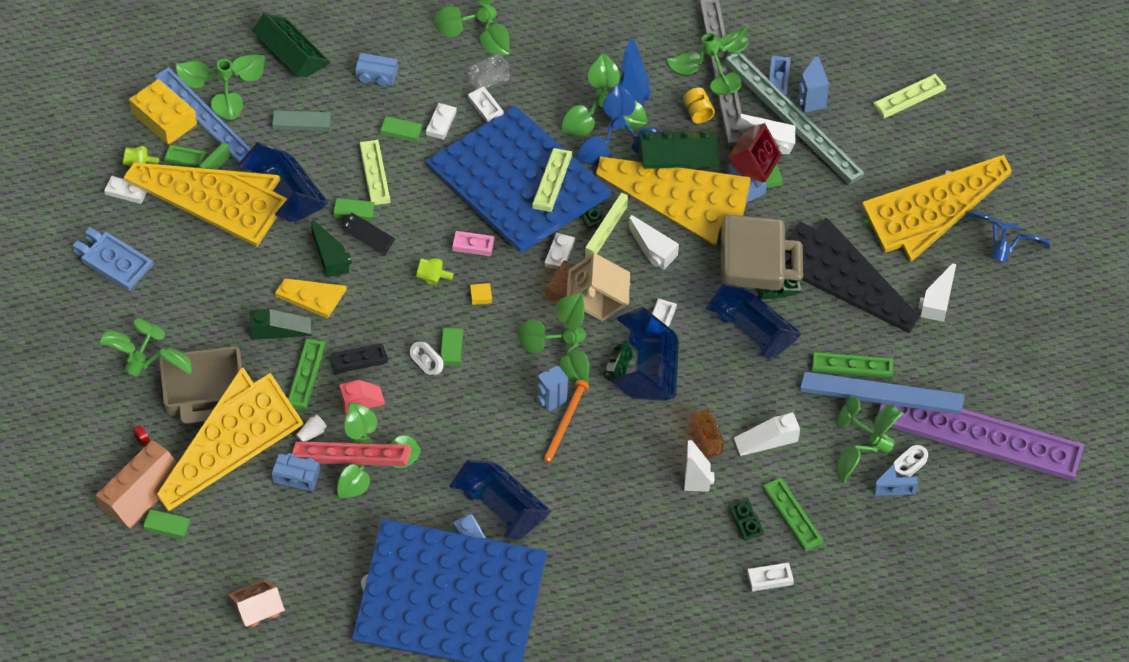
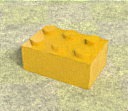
[129,79,197,145]

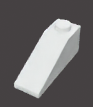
[735,114,795,154]
[629,215,679,270]
[918,263,956,322]
[734,413,800,456]
[684,440,714,492]

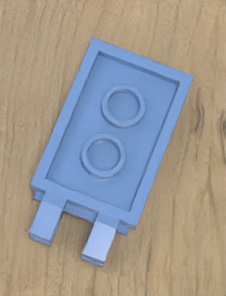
[73,227,153,291]

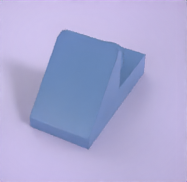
[769,56,791,95]
[874,464,918,496]

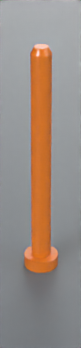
[544,380,589,463]

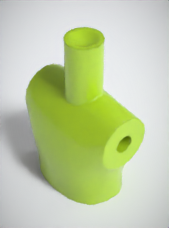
[122,146,160,167]
[415,258,454,285]

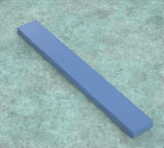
[153,67,260,171]
[801,372,965,415]

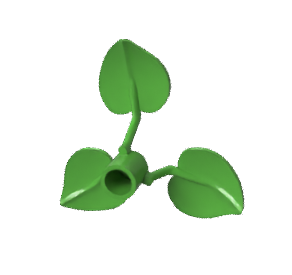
[434,0,510,55]
[667,27,749,95]
[561,54,648,136]
[176,55,265,120]
[517,293,589,383]
[100,318,192,376]
[836,396,904,484]
[337,403,421,498]

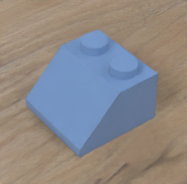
[797,56,829,112]

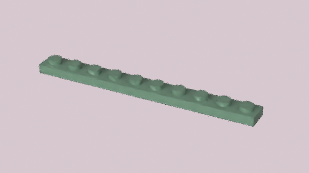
[724,52,865,185]

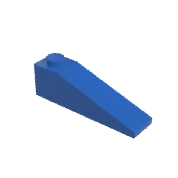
[619,38,652,106]

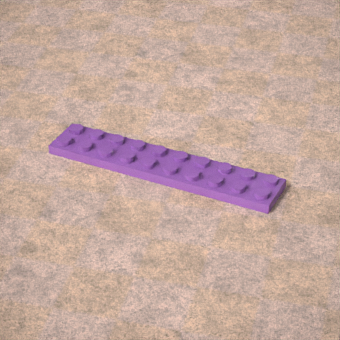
[879,404,1084,481]

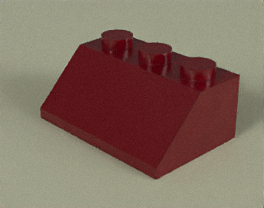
[729,123,782,183]

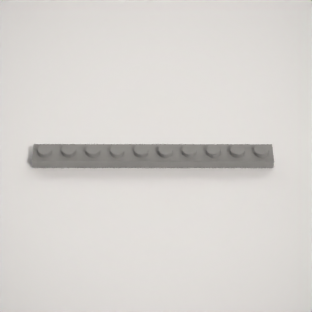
[700,0,743,147]

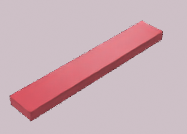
[292,441,411,466]

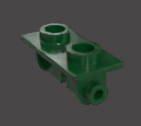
[604,340,633,384]

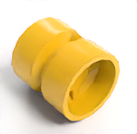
[683,88,715,124]

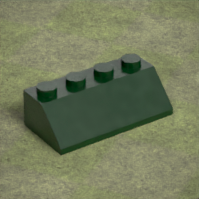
[252,13,330,77]
[637,129,720,169]

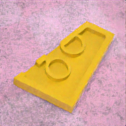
[275,279,347,319]

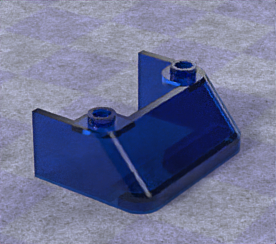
[238,142,328,222]
[705,283,802,359]
[613,307,679,401]
[449,460,551,539]

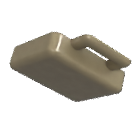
[721,215,803,290]
[159,346,242,424]

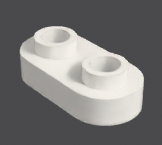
[410,342,443,375]
[894,445,928,478]

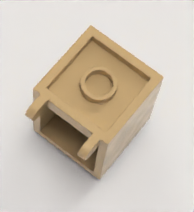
[567,253,630,321]

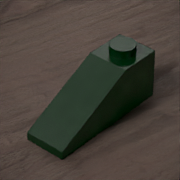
[311,220,352,277]
[249,309,312,340]

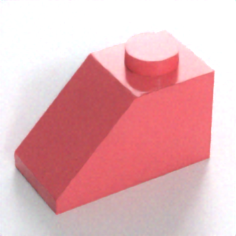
[340,380,385,414]

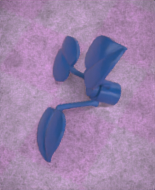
[577,84,659,165]
[964,211,1051,262]

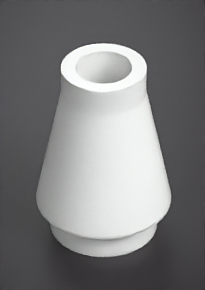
[296,415,327,442]

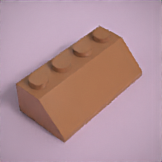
[96,440,177,530]

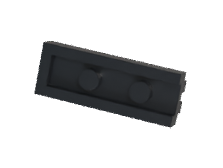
[341,212,395,255]
[330,343,388,374]

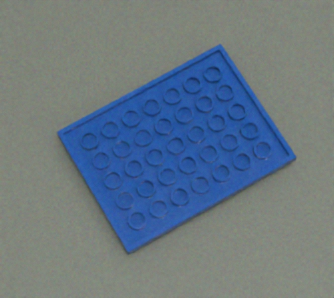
[425,106,611,253]
[352,519,547,662]

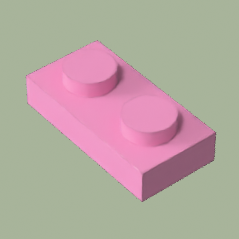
[452,231,494,256]

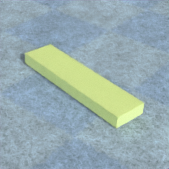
[873,74,946,119]
[359,140,390,205]
[533,148,572,212]
[585,193,628,258]

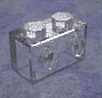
[468,53,510,91]

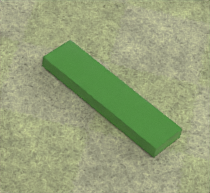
[288,339,326,411]
[812,352,893,378]
[763,477,823,551]

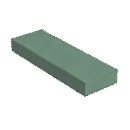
[272,110,331,131]

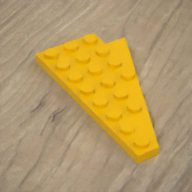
[862,155,1012,262]
[596,157,751,247]
[124,163,287,247]
[156,368,304,512]

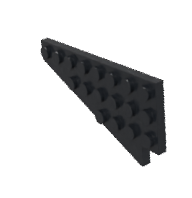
[785,218,919,334]

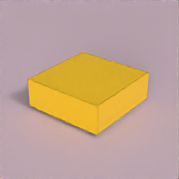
[470,283,492,305]

